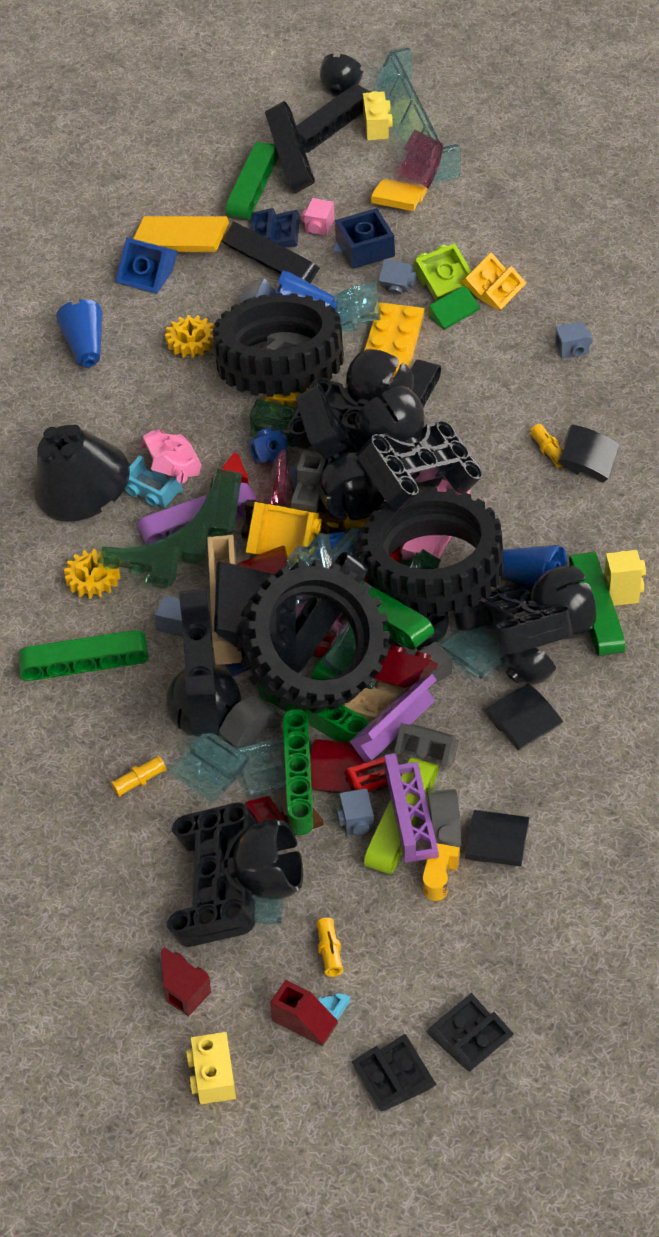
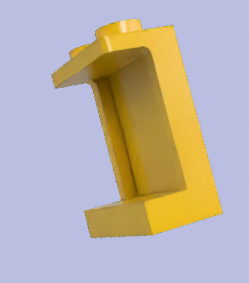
[246,502,321,564]

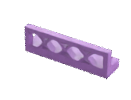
[350,674,437,763]
[385,754,439,862]

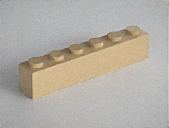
[208,535,242,665]

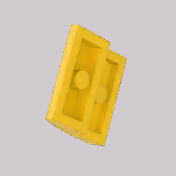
[371,179,428,211]
[461,253,526,311]

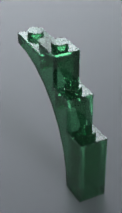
[97,469,242,588]

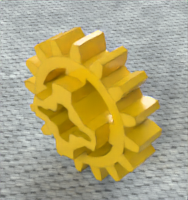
[165,315,214,358]
[64,549,121,599]

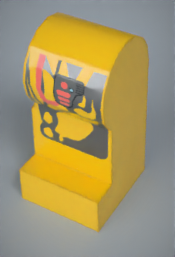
[423,843,460,901]

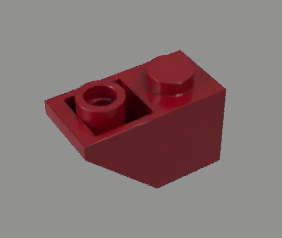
[373,645,438,688]
[161,947,211,1017]
[270,980,338,1046]

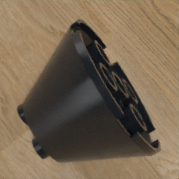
[35,424,130,522]

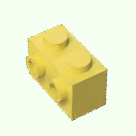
[363,92,393,140]
[604,550,646,606]
[186,1032,236,1104]

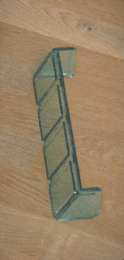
[374,48,461,185]

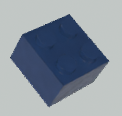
[335,208,395,269]

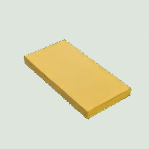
[133,216,229,252]

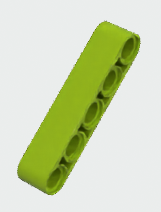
[364,757,439,875]

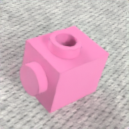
[302,198,335,236]

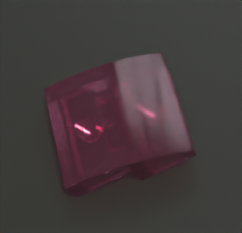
[397,130,444,189]
[268,450,288,505]

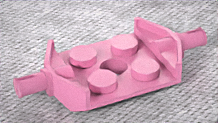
[140,429,202,483]

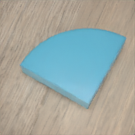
[318,994,350,1020]

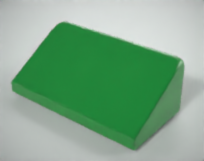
[429,286,480,330]

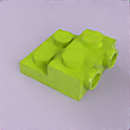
[412,243,471,301]

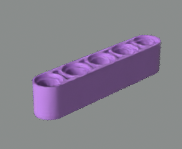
[136,483,258,549]

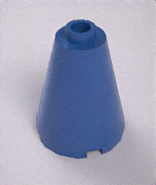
[274,270,338,312]
[56,299,103,367]
[501,545,567,589]

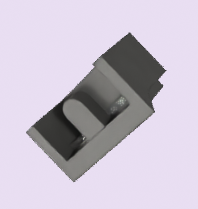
[394,723,459,767]

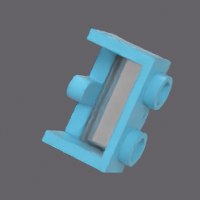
[125,455,183,508]

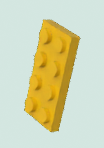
[365,302,425,377]

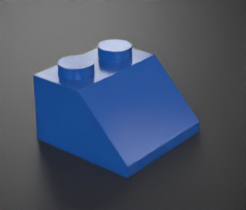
[115,237,178,293]

